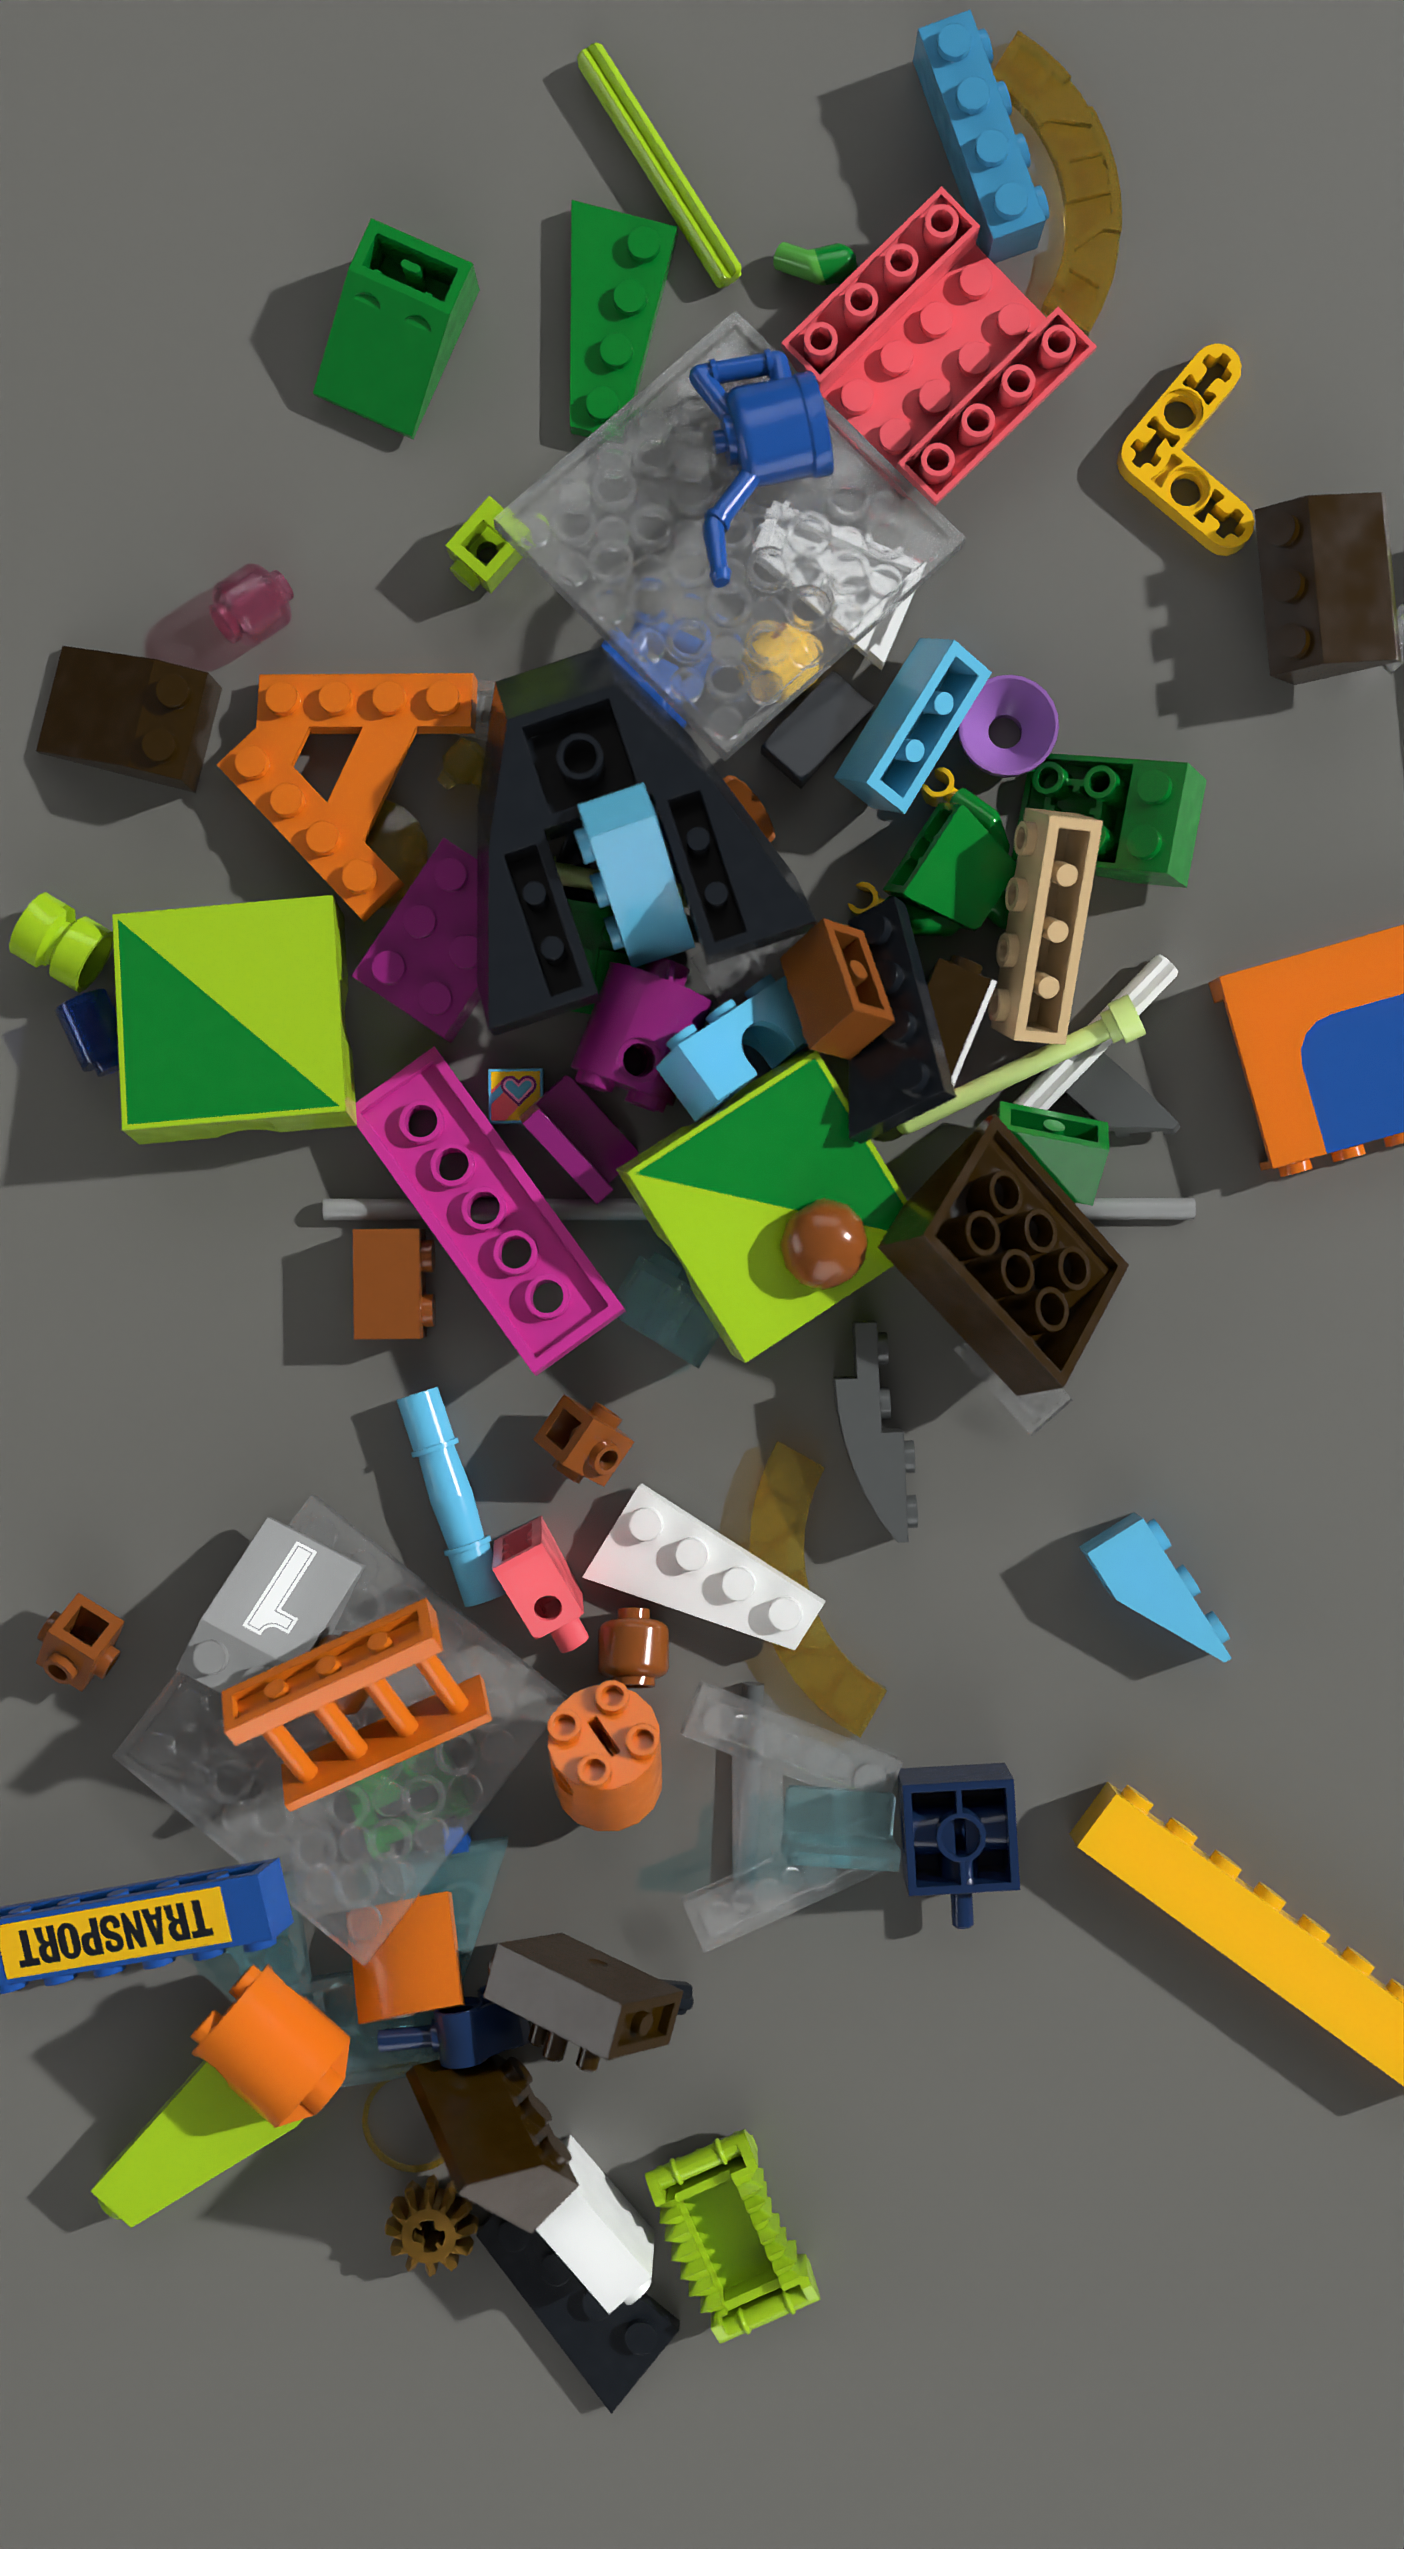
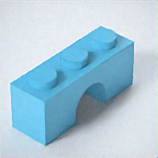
[655,974,808,1122]

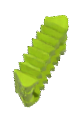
[645,2129,821,2344]

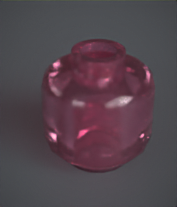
[208,563,294,647]

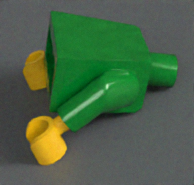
[847,767,1016,936]

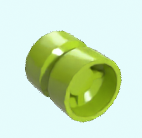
[9,892,114,993]

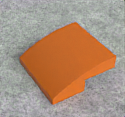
[347,1891,465,2024]

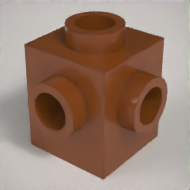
[533,1394,634,1487]
[36,1592,125,1692]

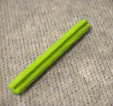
[577,42,742,289]

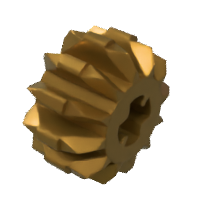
[385,2174,479,2277]

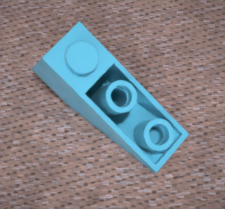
[1079,1512,1232,1662]

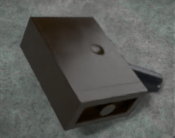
[483,1933,694,2072]

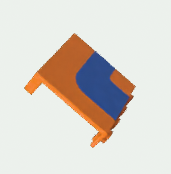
[1208,924,1404,1177]

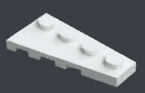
[582,1484,826,1650]

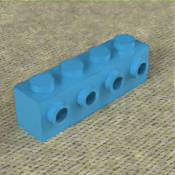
[913,9,1049,264]

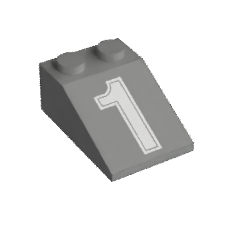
[176,1517,366,1693]

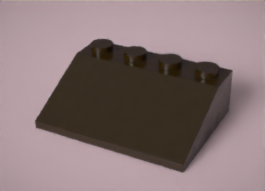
[878,1114,1129,1396]

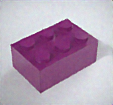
[352,837,481,1043]

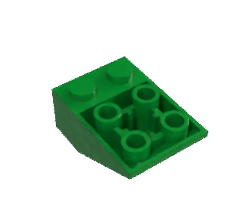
[313,218,480,439]
[1012,753,1207,888]

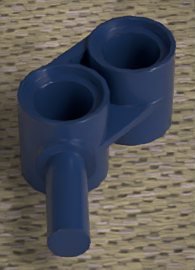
[377,1984,531,2069]

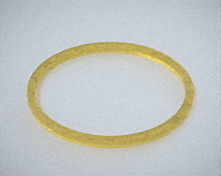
[362,2068,444,2172]

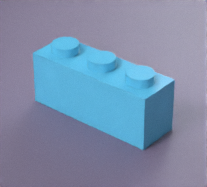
[834,638,992,814]
[574,783,695,968]

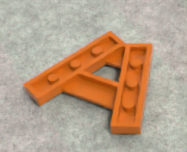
[217,673,478,922]

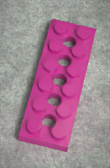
[356,1046,626,1376]

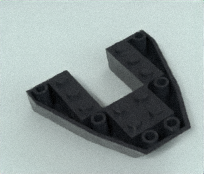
[477,646,816,1036]

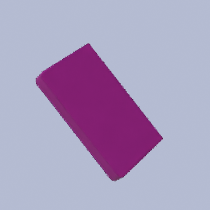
[519,1075,639,1204]

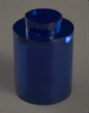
[55,989,119,1077]

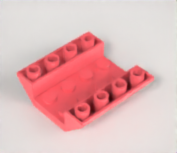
[781,186,1097,506]

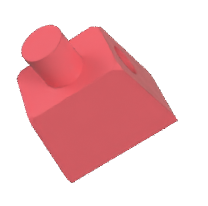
[492,1516,589,1653]

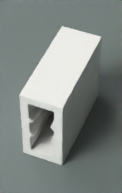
[536,2134,655,2314]

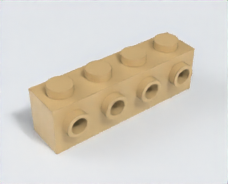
[988,808,1103,1045]

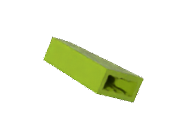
[90,2060,303,2228]

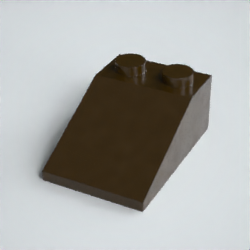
[36,646,222,793]

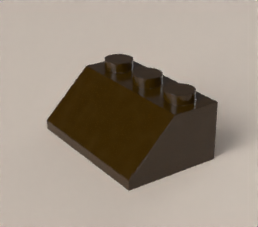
[1254,492,1401,685]
[405,2054,579,2234]

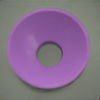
[958,675,1059,778]

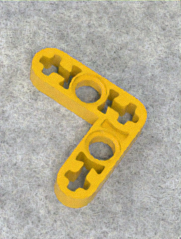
[1117,343,1255,556]

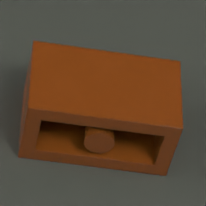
[779,918,895,1060]
[353,1228,436,1340]

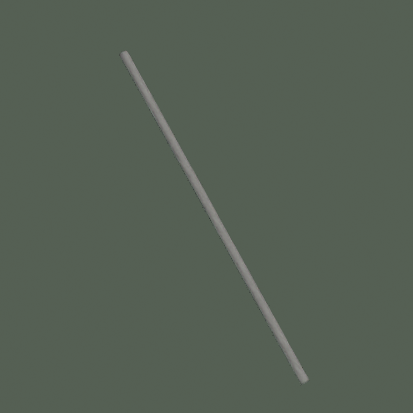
[323,1198,1196,1220]

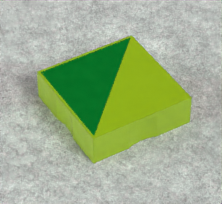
[112,895,357,1145]
[616,1050,907,1363]

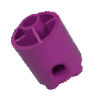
[571,958,713,1113]

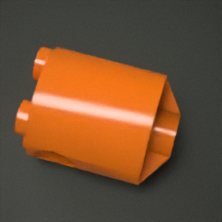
[547,1680,662,1831]
[190,1964,351,2128]

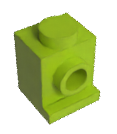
[445,496,535,594]

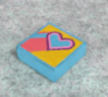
[488,1068,544,1125]

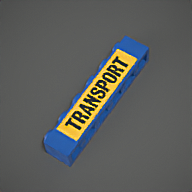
[0,1858,294,1994]

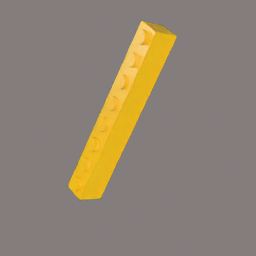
[1069,1782,1404,2086]

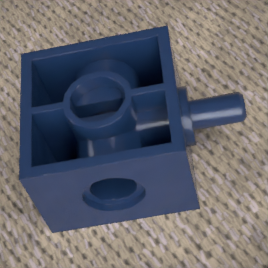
[897,1763,1020,1929]

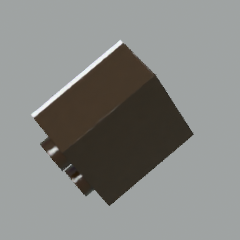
[926,955,997,1086]

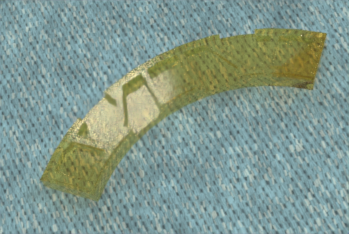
[993,30,1122,337]
[749,1440,887,1738]

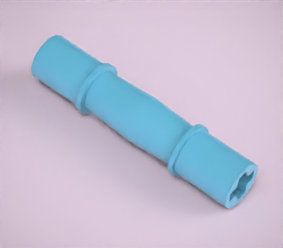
[396,1386,506,1607]

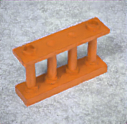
[221,1598,492,1812]

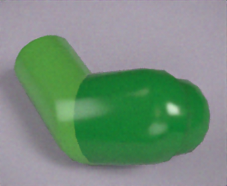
[773,242,858,286]

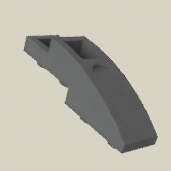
[833,1321,918,1543]

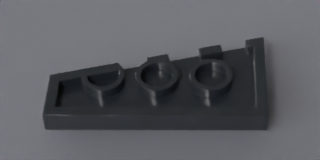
[848,896,956,1144]
[476,2212,680,2414]

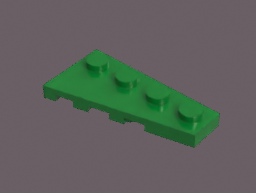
[570,200,678,447]

